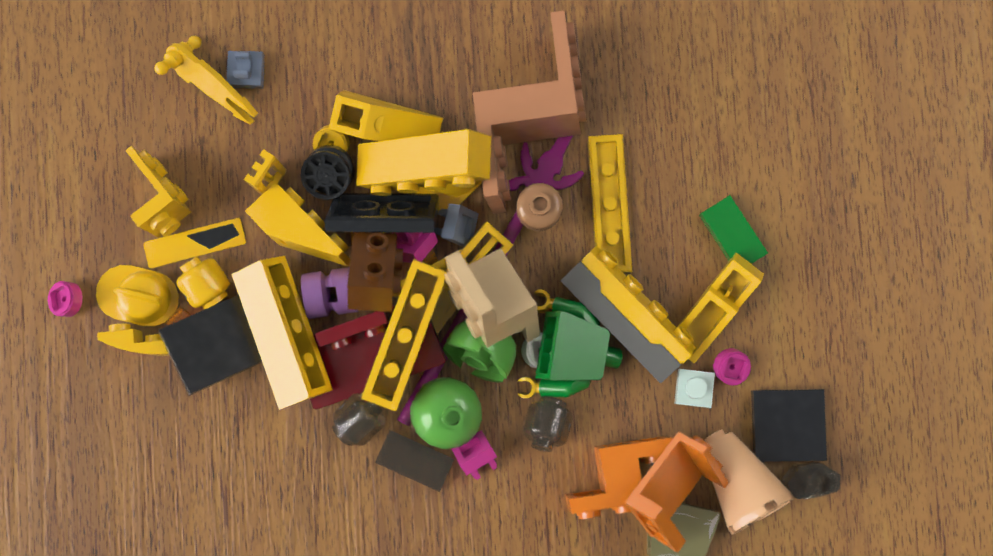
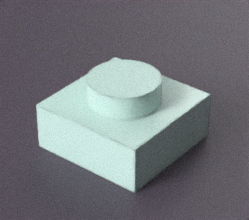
[674,369,715,408]

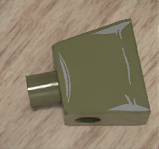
[647,503,721,556]

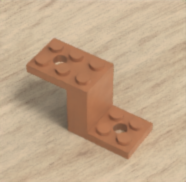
[473,10,587,214]

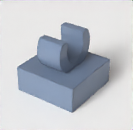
[227,51,265,89]
[434,203,479,246]

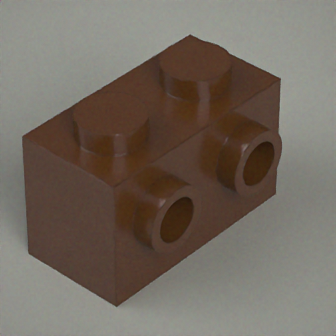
[347,232,403,312]

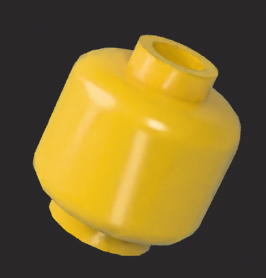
[176,256,230,310]

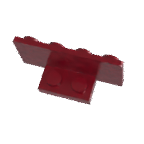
[310,306,446,410]

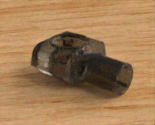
[781,462,841,499]

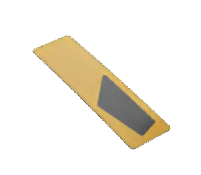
[143,218,246,269]

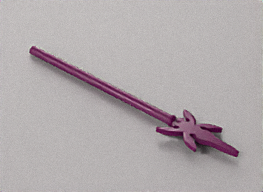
[397,135,584,426]

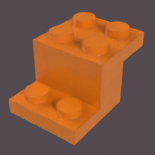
[565,436,673,519]

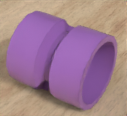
[301,267,358,319]

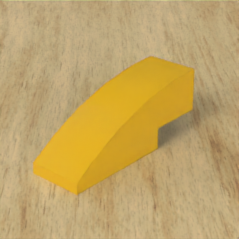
[677,253,764,363]

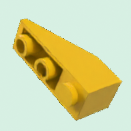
[329,90,444,141]
[245,182,350,267]

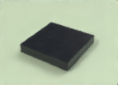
[751,389,827,462]

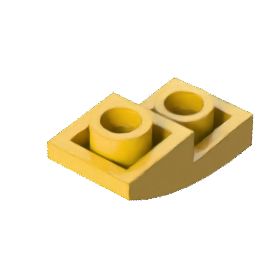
[97,324,169,356]

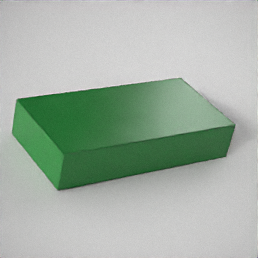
[699,195,768,264]

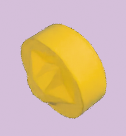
[313,125,349,152]

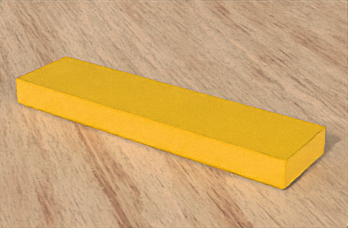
[588,134,633,273]

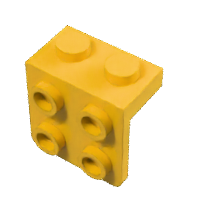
[126,146,191,238]

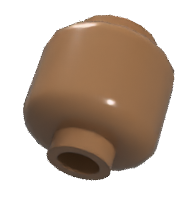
[516,183,563,231]

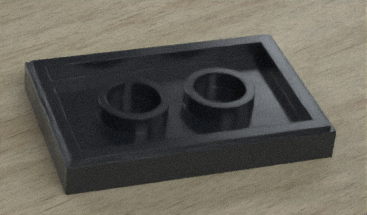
[325,193,439,233]
[158,295,262,396]

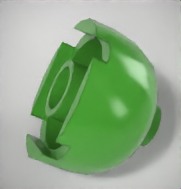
[443,320,516,383]
[410,377,482,449]

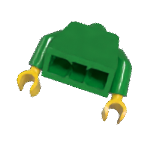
[518,289,623,398]

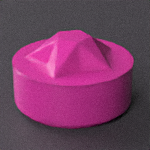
[48,281,82,317]
[713,348,751,386]

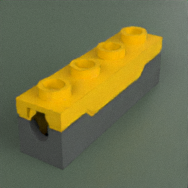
[560,246,695,384]

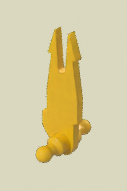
[154,36,258,125]

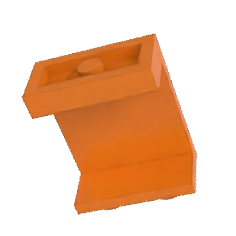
[625,431,729,553]

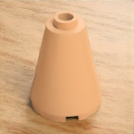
[705,429,794,535]

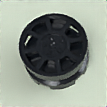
[300,145,355,200]

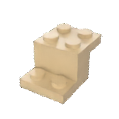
[444,248,540,348]

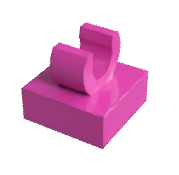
[392,232,438,263]
[451,430,497,480]

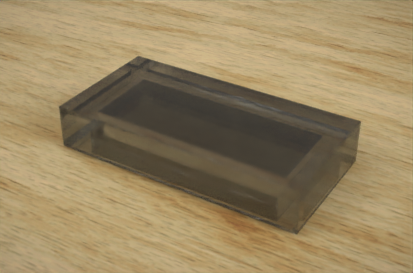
[375,430,455,492]

